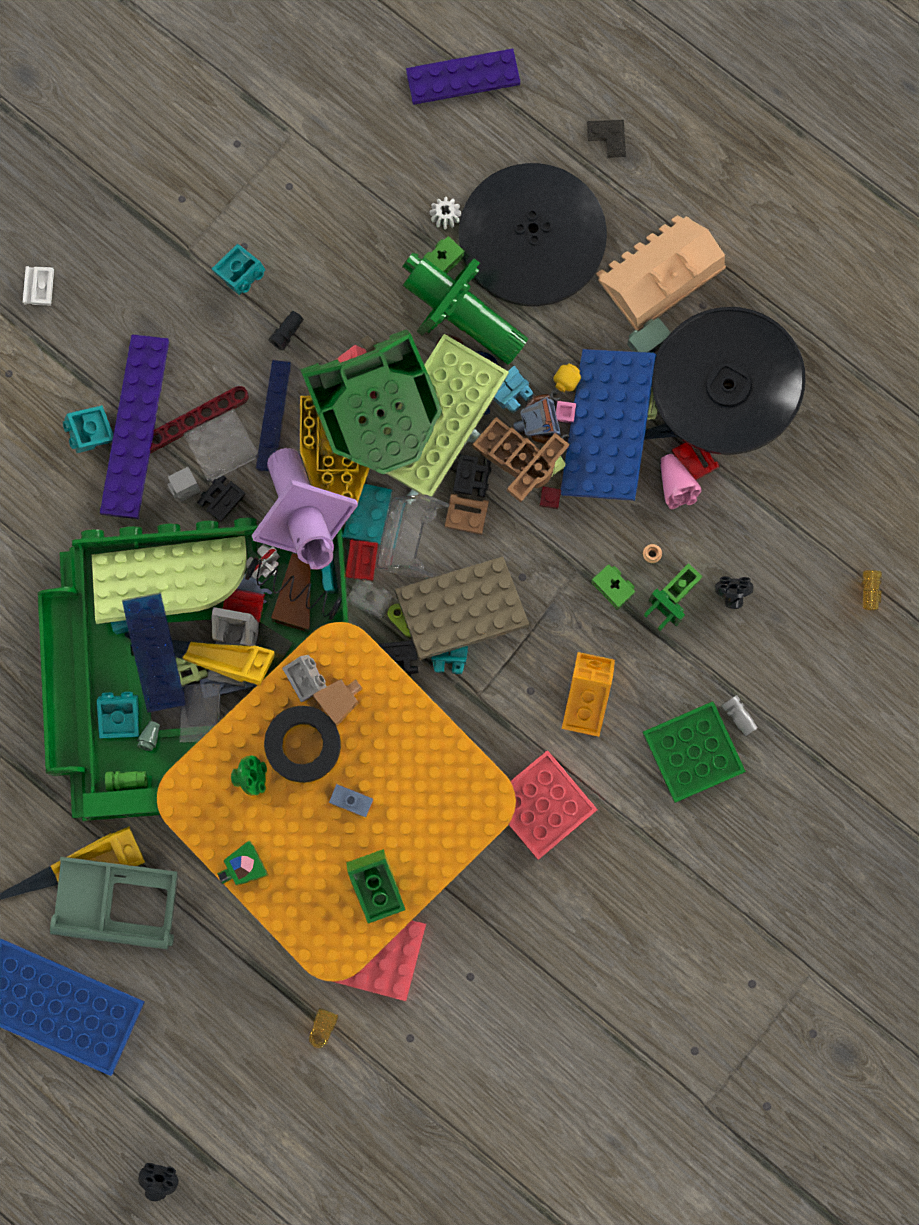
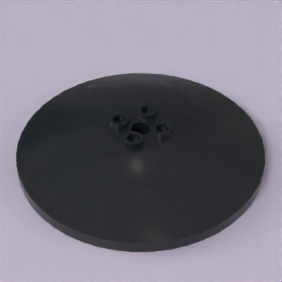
[459,163,607,306]
[652,307,806,455]

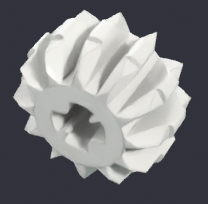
[430,197,461,229]

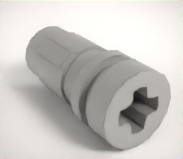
[721,695,758,736]

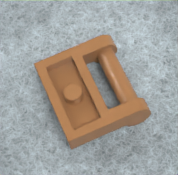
[445,494,489,535]

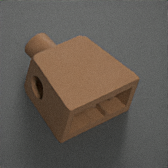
[313,679,363,726]

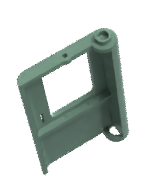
[50,857,178,949]

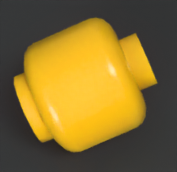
[553,363,581,393]

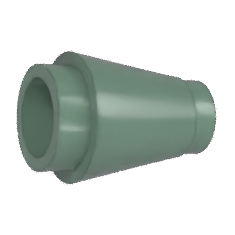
[137,721,160,751]

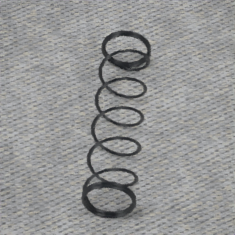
[245,557,342,620]

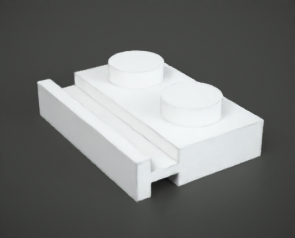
[23,266,54,306]

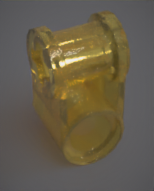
[309,1008,338,1048]

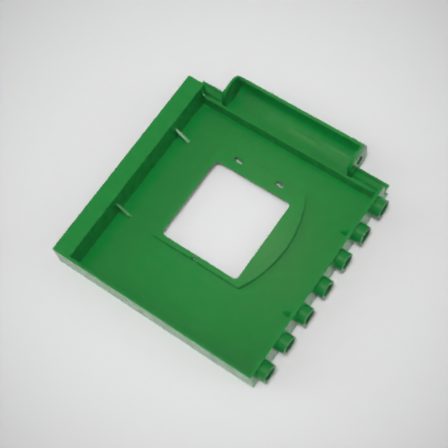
[38,518,349,821]

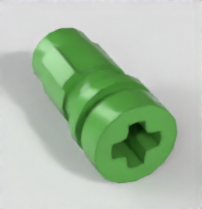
[105,771,147,791]

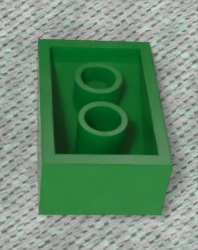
[346,849,406,924]

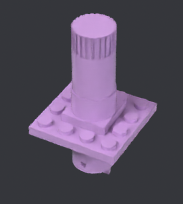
[252,448,358,569]

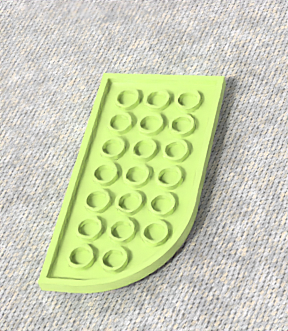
[92,536,247,624]

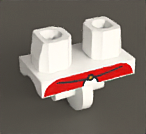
[247,544,280,579]

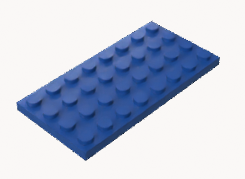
[561,349,657,501]
[0,939,145,1076]

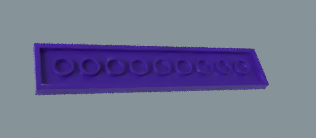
[100,334,169,519]

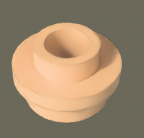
[643,544,662,563]

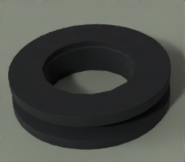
[264,706,341,783]

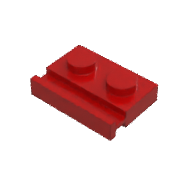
[346,540,378,581]
[223,589,265,622]

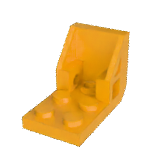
[561,652,615,737]

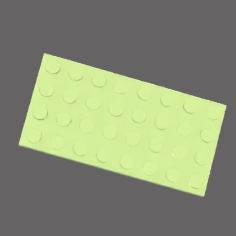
[383,334,509,500]

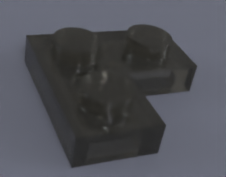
[587,120,626,158]

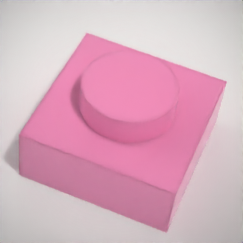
[556,401,576,423]

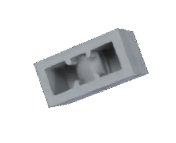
[167,467,201,502]

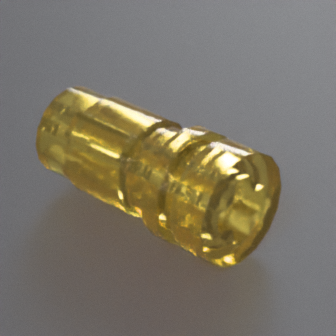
[862,570,882,611]

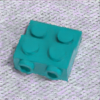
[211,244,266,295]
[63,405,113,453]
[97,692,139,738]

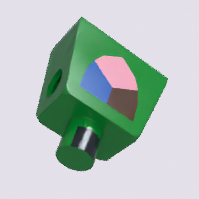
[217,841,268,886]

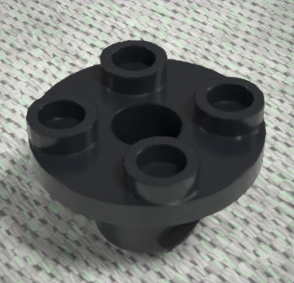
[715,576,754,609]
[138,1163,179,1202]

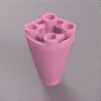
[660,454,701,509]

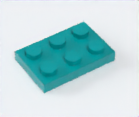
[343,484,392,545]

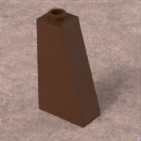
[271,553,311,633]

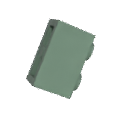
[627,317,671,353]

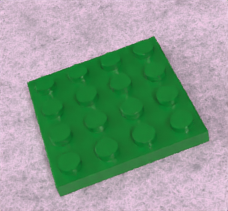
[642,701,746,803]

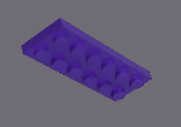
[406,48,521,105]

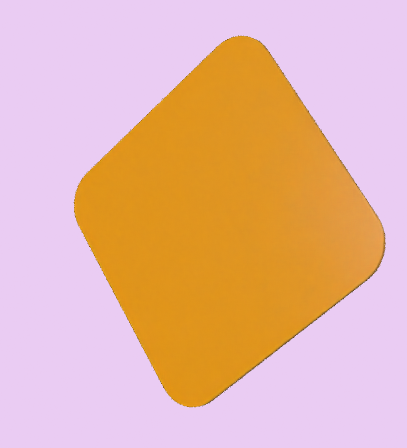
[157,622,516,981]

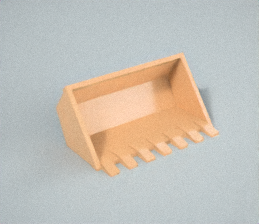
[596,215,726,331]

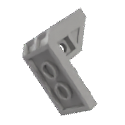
[207,607,259,687]

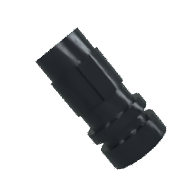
[269,311,304,350]

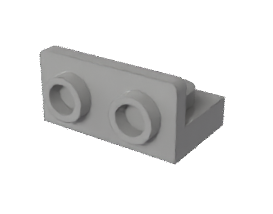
[282,655,327,702]

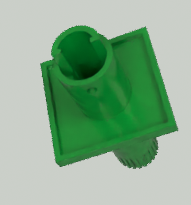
[402,252,528,365]

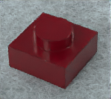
[539,487,561,509]

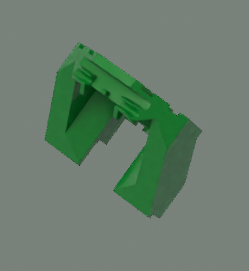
[300,329,442,474]

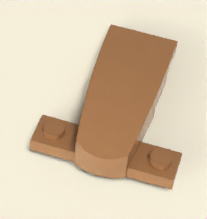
[472,417,569,502]

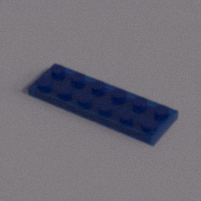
[122,592,186,713]

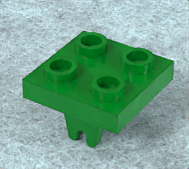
[644,588,685,631]

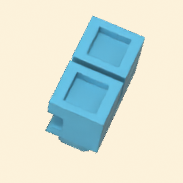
[493,366,534,413]

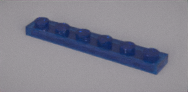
[256,360,291,472]

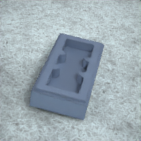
[329,784,373,817]

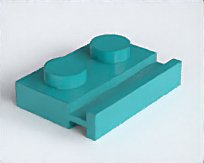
[321,558,338,594]

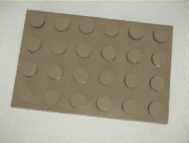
[395,557,529,660]

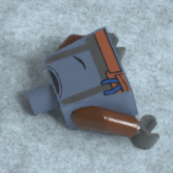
[514,390,570,445]

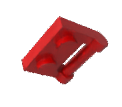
[671,443,720,480]

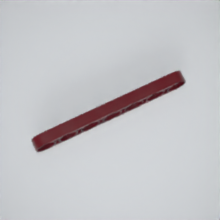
[150,386,249,454]

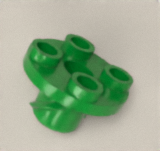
[231,755,267,796]

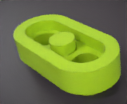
[388,604,411,638]

